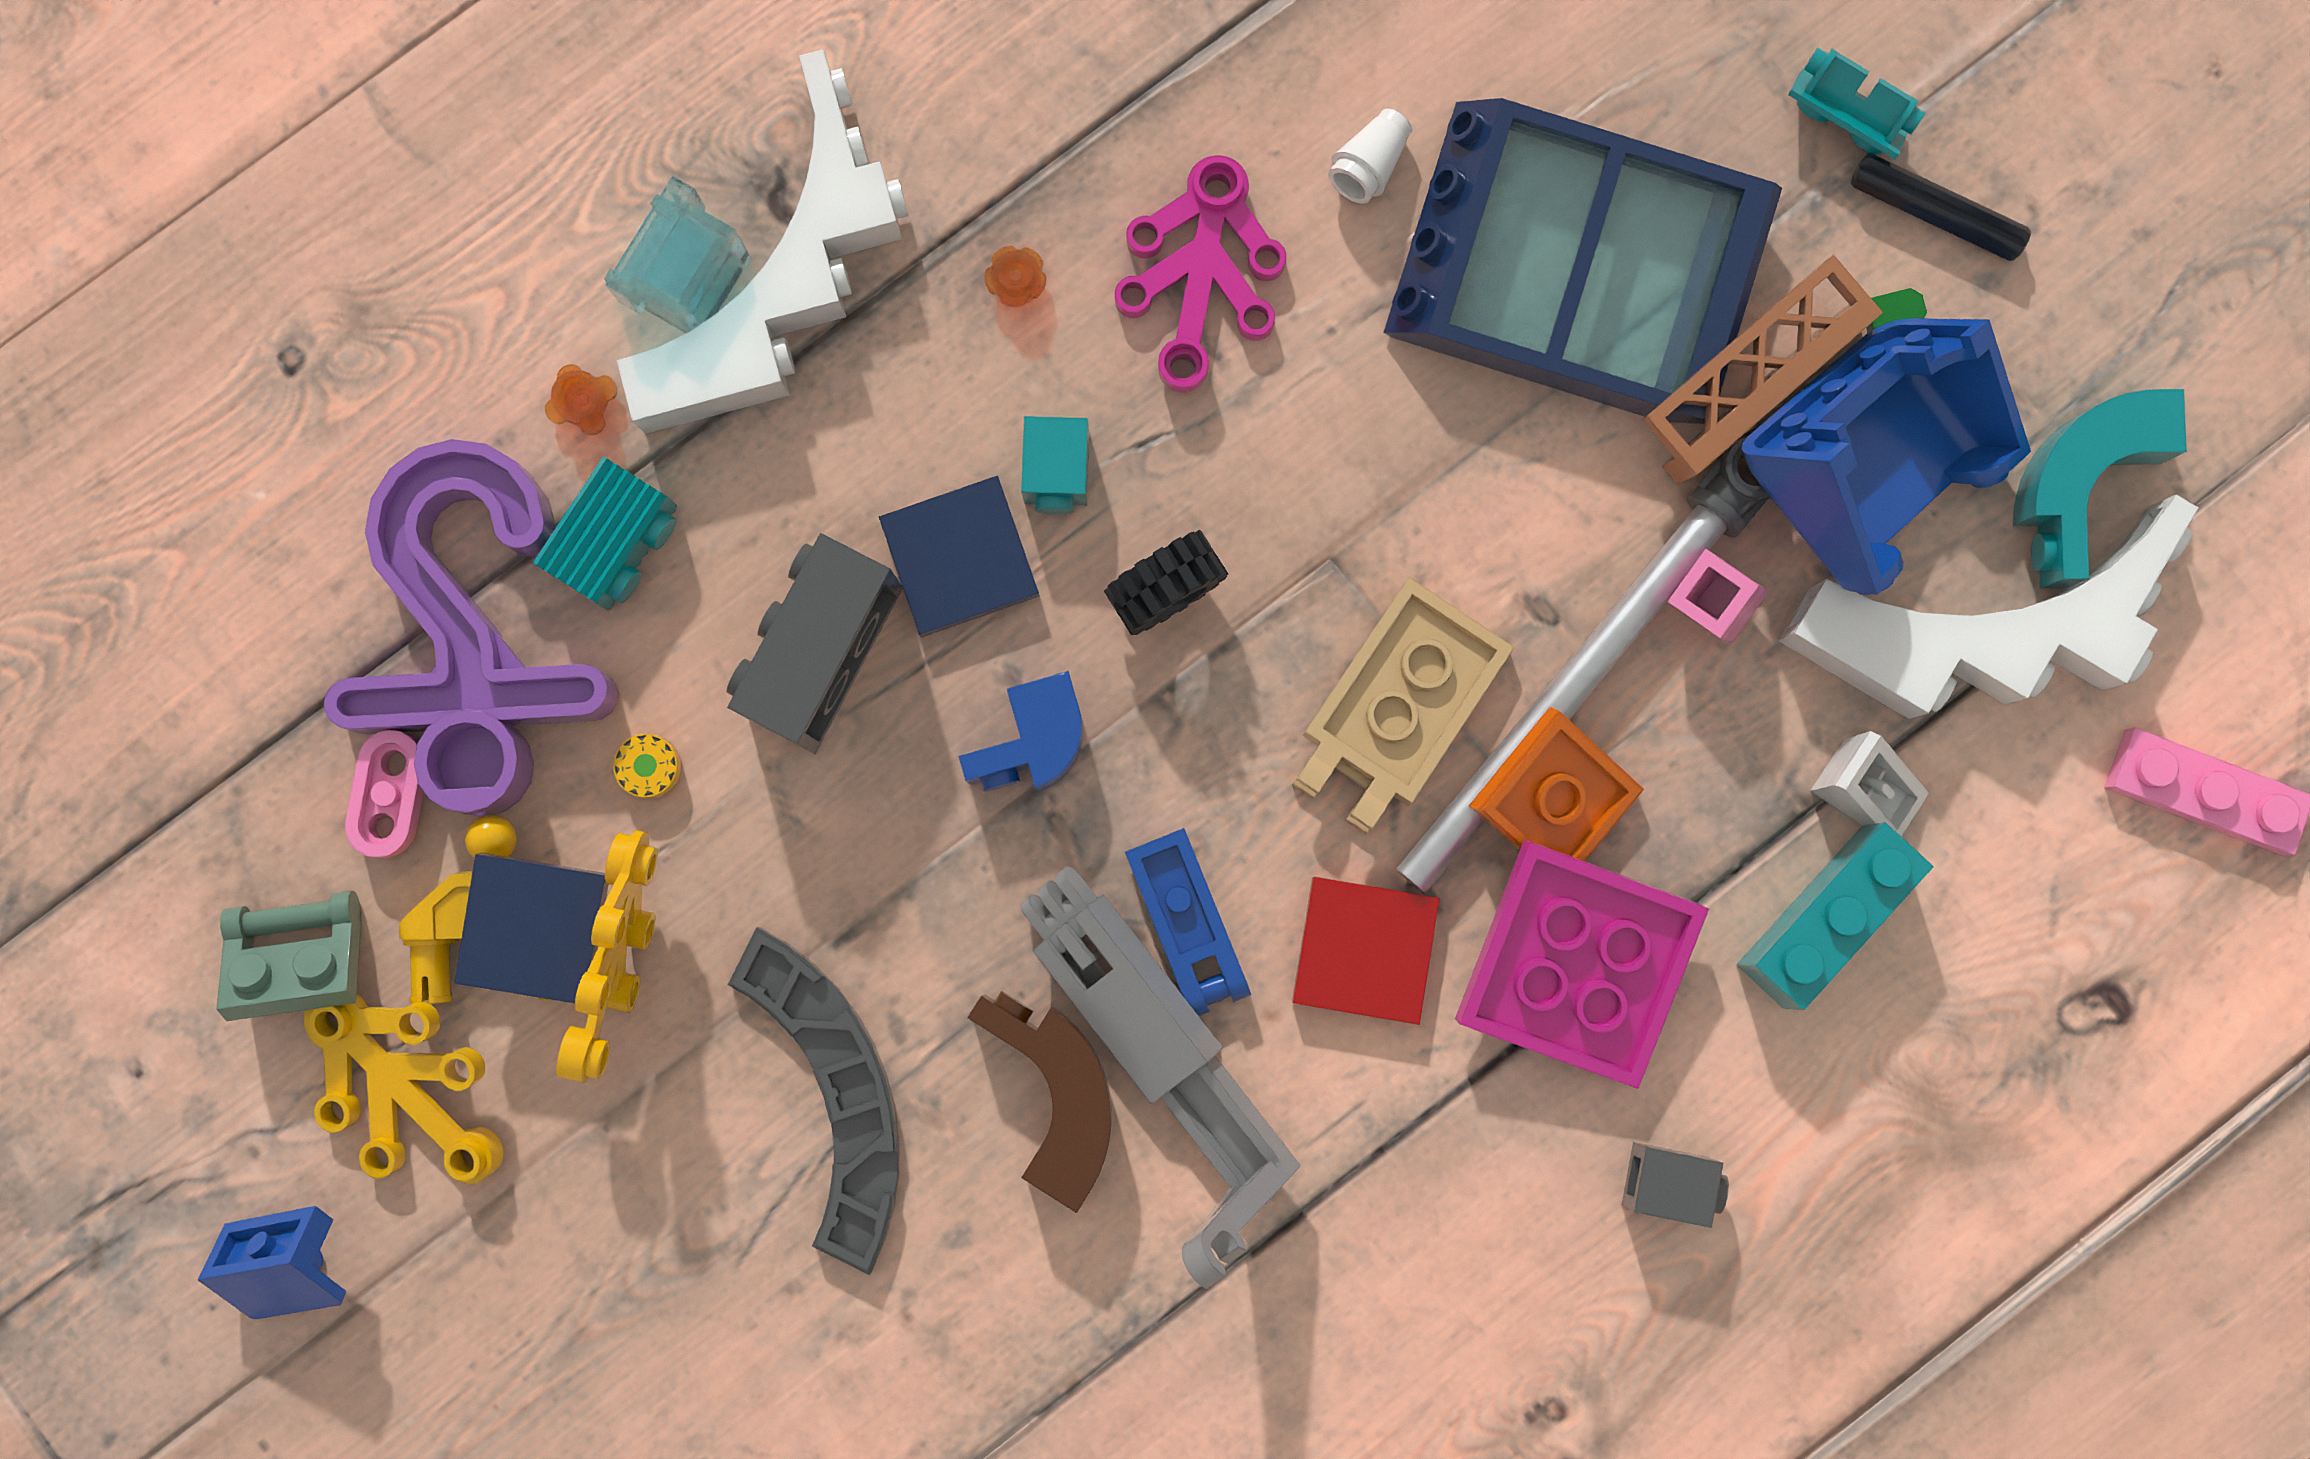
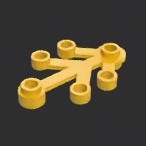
[556,830,658,1083]
[304,994,504,1184]

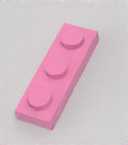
[2104,727,2310,856]

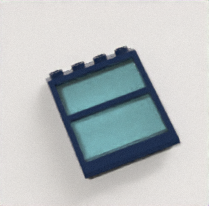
[1383,98,1782,424]

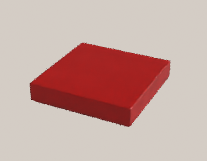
[1292,876,1440,1025]

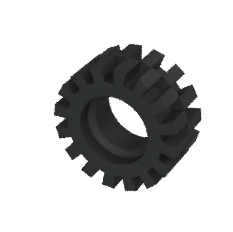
[1104,530,1229,635]

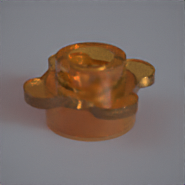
[545,364,618,435]

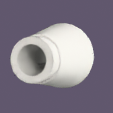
[1328,109,1412,204]

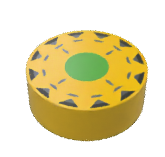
[613,734,681,799]

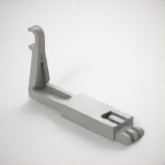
[1021,866,1301,1289]

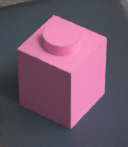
[1667,549,1770,643]

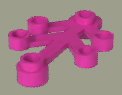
[1115,155,1286,393]

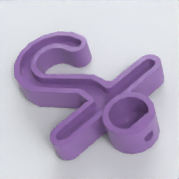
[324,439,619,816]

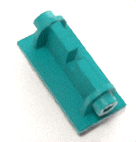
[1788,47,1925,160]

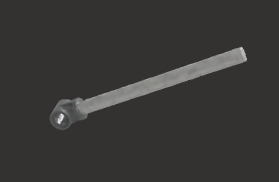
[1396,437,1770,894]

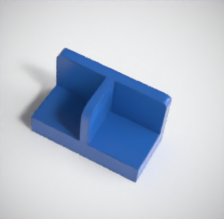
[198,1206,346,1319]

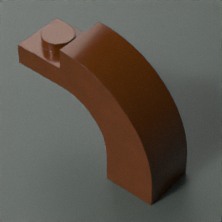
[967,991,1112,1213]

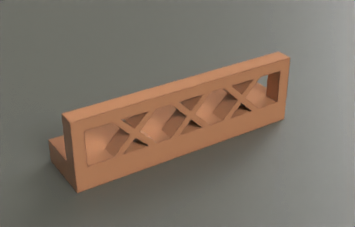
[1642,255,1883,485]

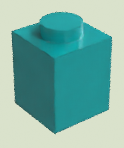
[1021,416,1089,515]

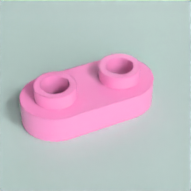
[345,730,424,858]

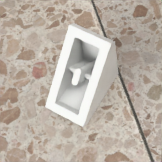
[1810,731,1929,836]

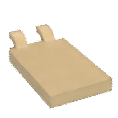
[1292,577,1514,834]

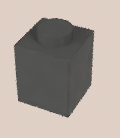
[1621,1142,1729,1228]

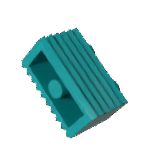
[533,456,677,610]

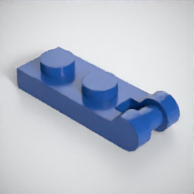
[1125,828,1251,1016]

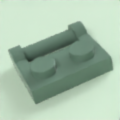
[216,891,361,1021]

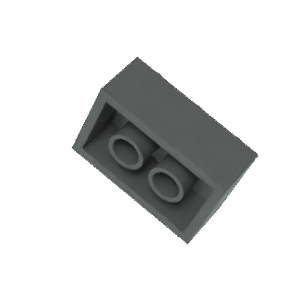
[726,533,903,754]

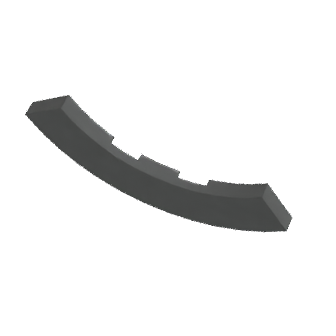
[727,927,899,1275]

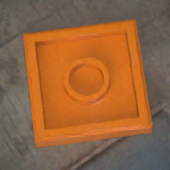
[1469,707,1644,861]

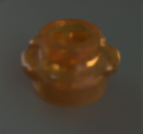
[985,246,1047,307]

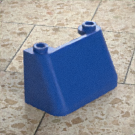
[1741,318,2031,595]

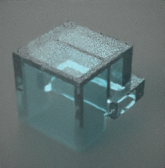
[604,175,751,333]

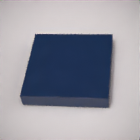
[879,475,1040,638]
[454,853,609,1003]

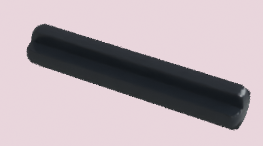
[1851,153,2031,261]

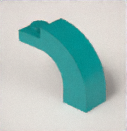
[2013,389,2187,588]

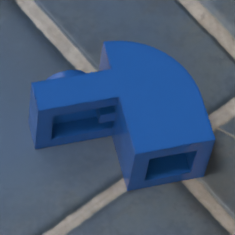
[958,671,1083,792]

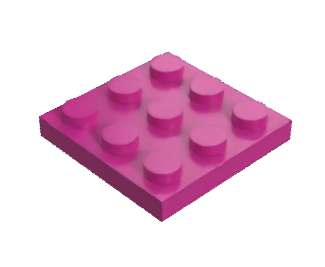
[1455,839,1709,1089]

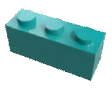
[1736,822,1934,1011]

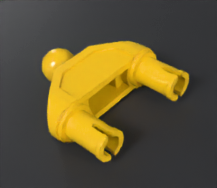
[399,814,552,1004]

